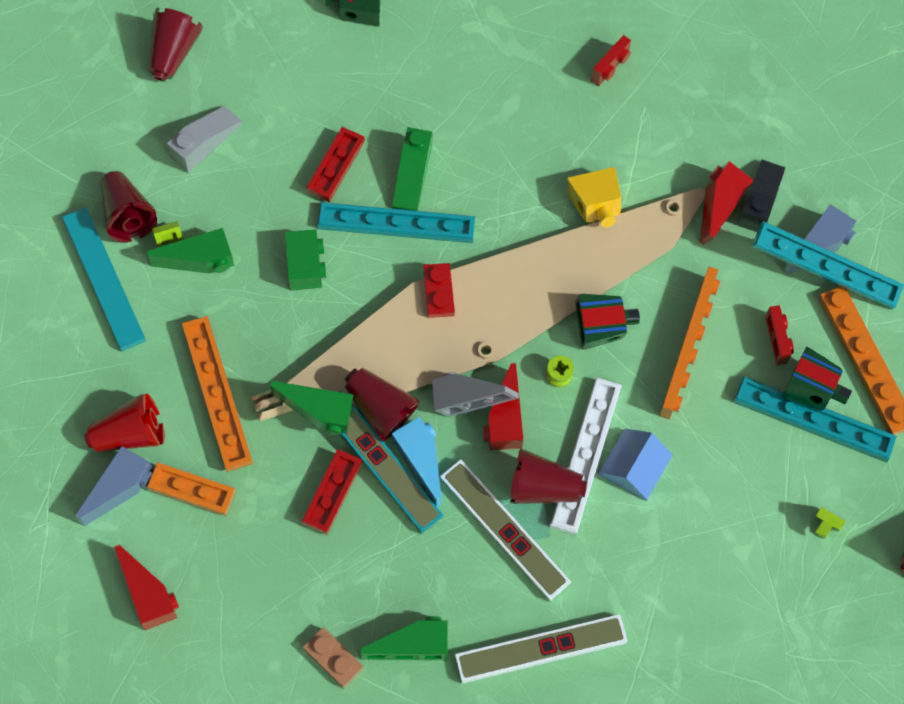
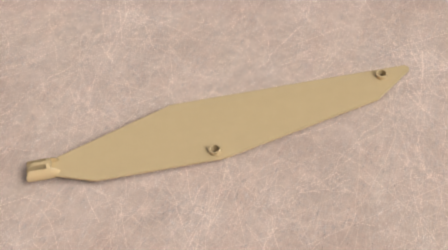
[251,188,705,422]

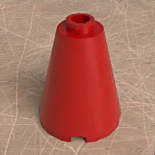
[84,393,165,452]

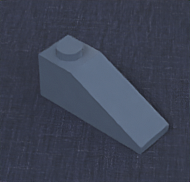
[783,204,857,275]
[75,446,154,526]

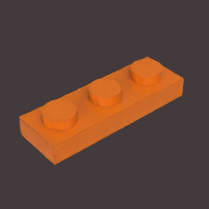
[147,462,236,516]

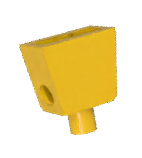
[568,167,621,228]

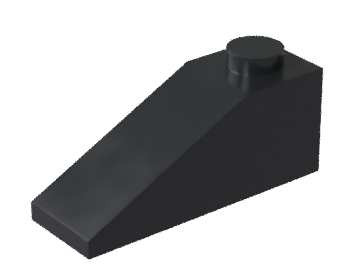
[738,159,786,232]

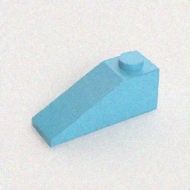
[392,417,441,507]

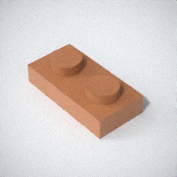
[303,627,364,689]

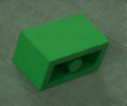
[285,229,326,291]

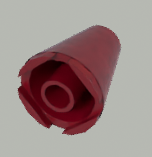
[148,8,203,82]
[100,171,157,243]
[344,368,420,442]
[510,449,588,504]

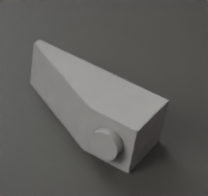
[167,106,243,173]
[432,372,519,417]

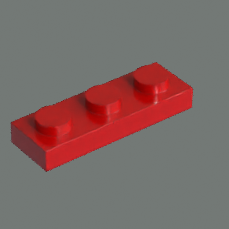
[306,127,365,203]
[302,449,363,535]

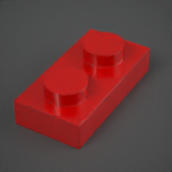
[591,35,631,87]
[423,263,455,318]
[765,305,794,365]

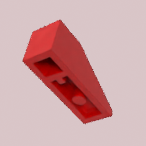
[699,161,753,245]
[483,363,524,451]
[114,545,179,630]

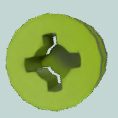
[546,355,574,388]

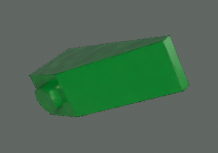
[392,127,433,211]
[147,228,234,274]
[270,380,353,435]
[361,616,448,661]

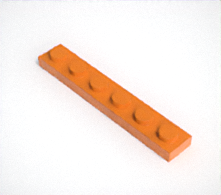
[660,266,720,420]
[819,287,904,435]
[182,316,253,472]

